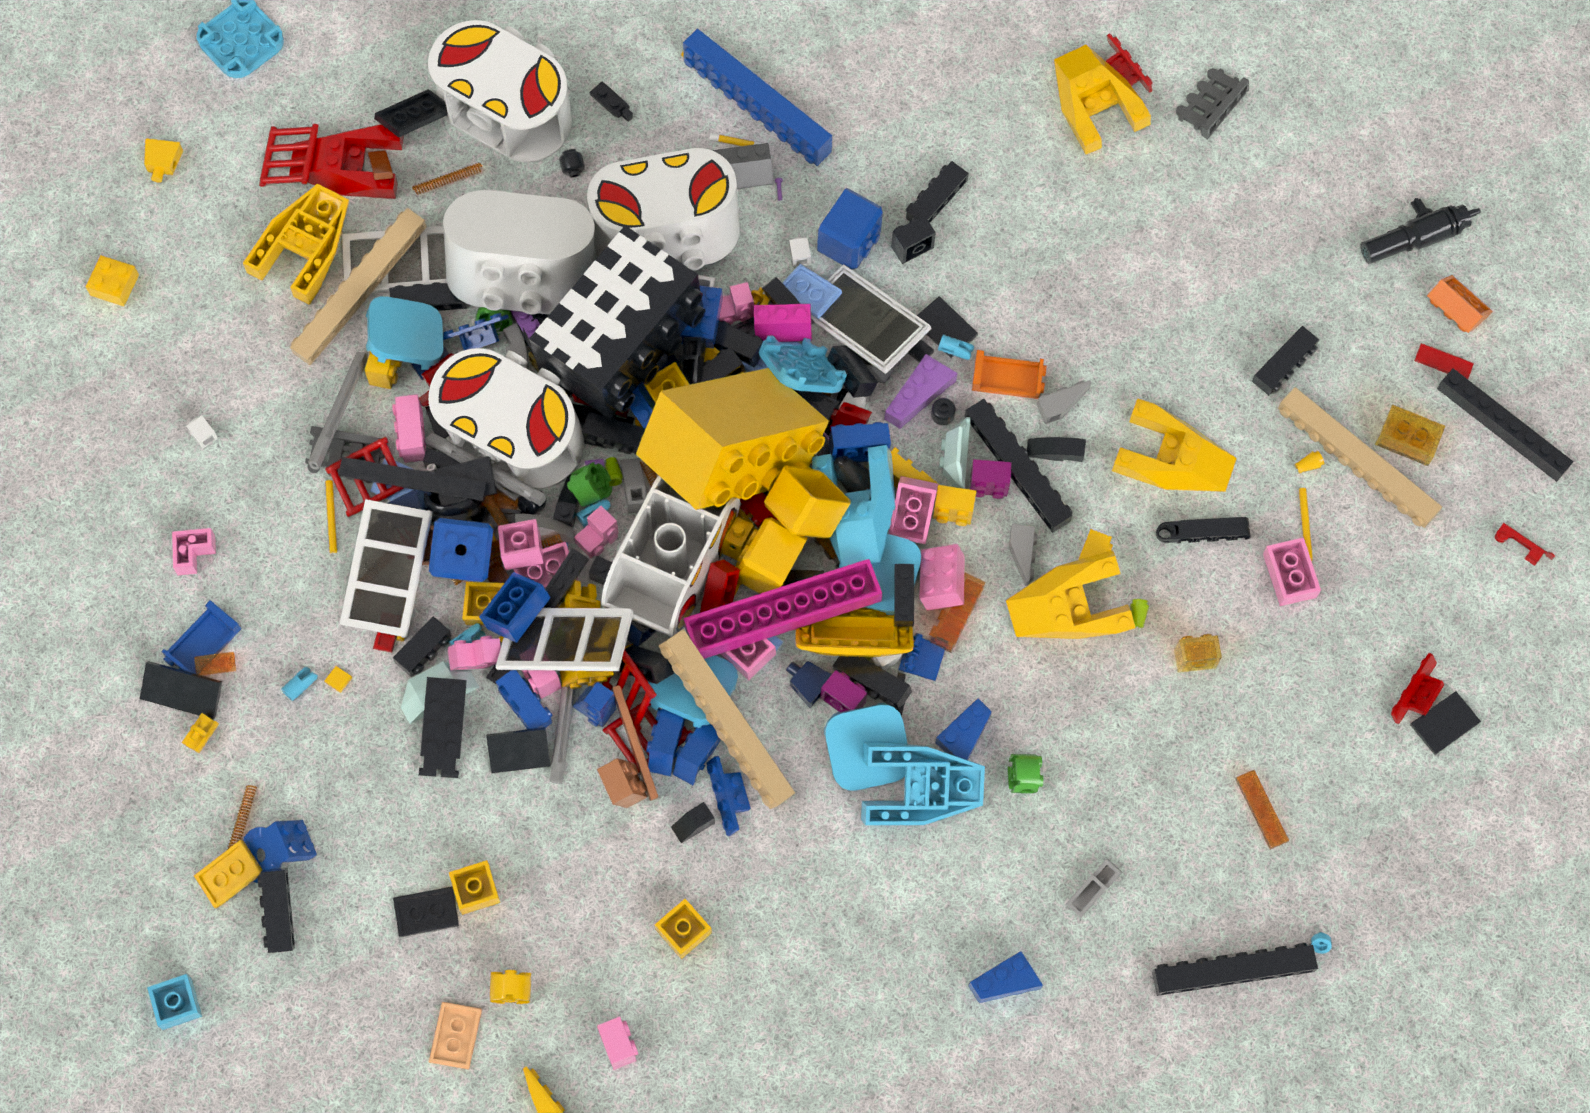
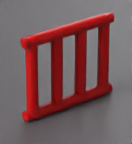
[259,124,319,187]
[325,436,404,517]
[602,644,657,732]
[603,703,693,772]

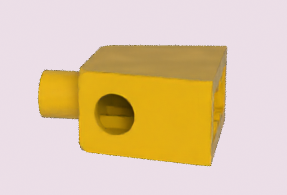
[144,138,183,183]
[723,517,756,560]

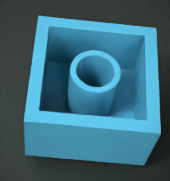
[147,974,202,1030]

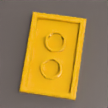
[194,840,263,908]

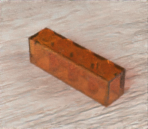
[929,573,986,653]

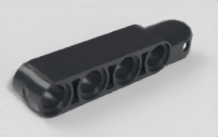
[1156,517,1251,543]

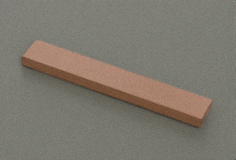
[611,685,658,801]

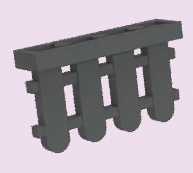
[1176,68,1249,140]
[305,426,388,483]

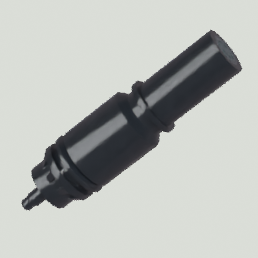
[1360,198,1481,264]

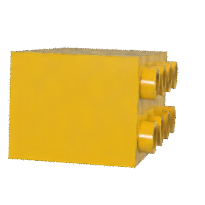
[636,368,829,510]

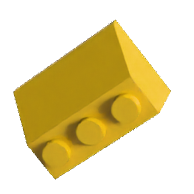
[643,362,690,404]

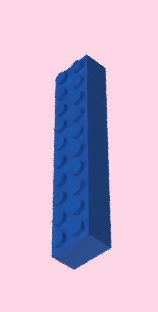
[683,28,833,166]

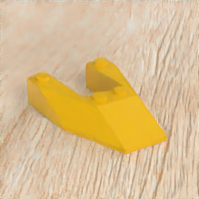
[1054,44,1151,155]
[243,184,349,305]
[1112,398,1237,492]
[1006,550,1135,639]

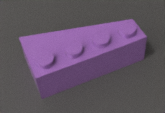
[884,354,958,429]

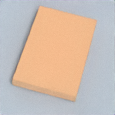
[429,1002,482,1070]

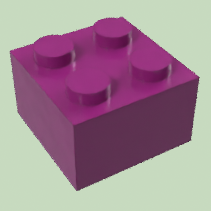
[970,459,1011,499]
[821,670,867,712]

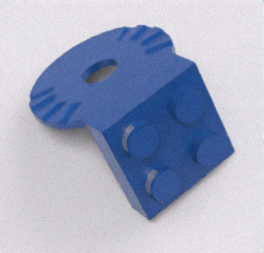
[243,820,317,883]

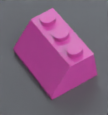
[754,304,812,342]

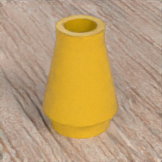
[1294,451,1324,474]

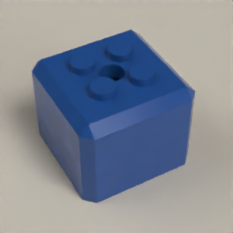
[817,188,883,270]
[429,518,494,582]

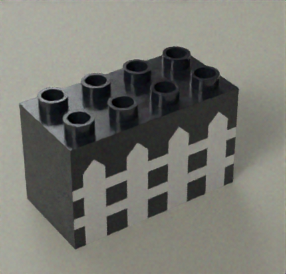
[529,225,706,419]

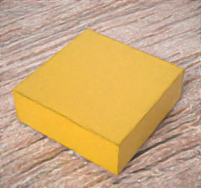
[324,666,352,693]

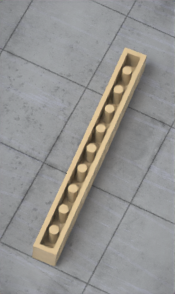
[290,208,427,365]
[1278,387,1442,528]
[659,629,795,809]

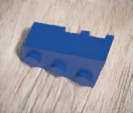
[496,670,553,729]
[935,698,992,760]

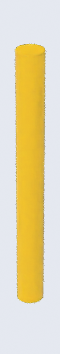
[325,480,337,553]
[1299,488,1313,561]

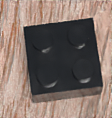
[891,215,936,264]

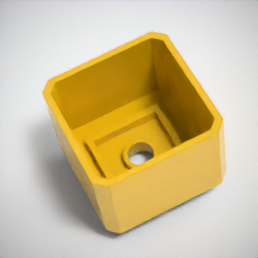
[764,465,851,538]
[737,517,808,594]

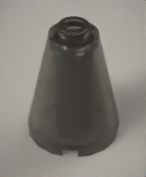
[833,456,871,493]

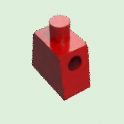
[829,402,872,431]

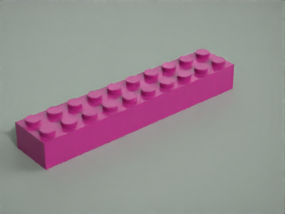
[683,559,882,659]

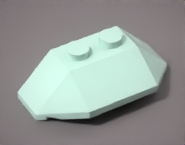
[939,417,970,489]
[401,661,479,724]

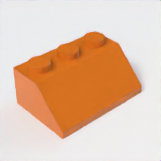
[1427,275,1493,333]

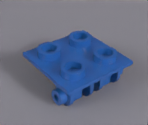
[898,633,946,681]

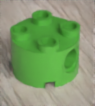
[567,462,612,507]
[1008,754,1044,794]

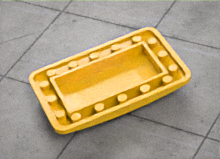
[795,608,914,657]

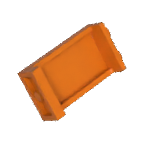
[972,350,1047,399]

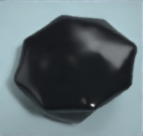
[424,493,482,522]

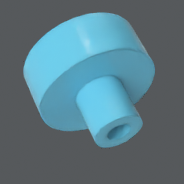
[1311,932,1332,954]

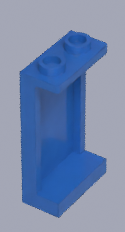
[161,600,241,674]

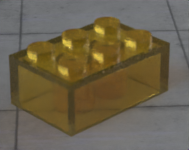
[1375,404,1446,466]

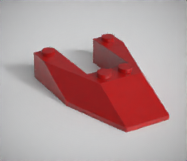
[289,124,404,199]

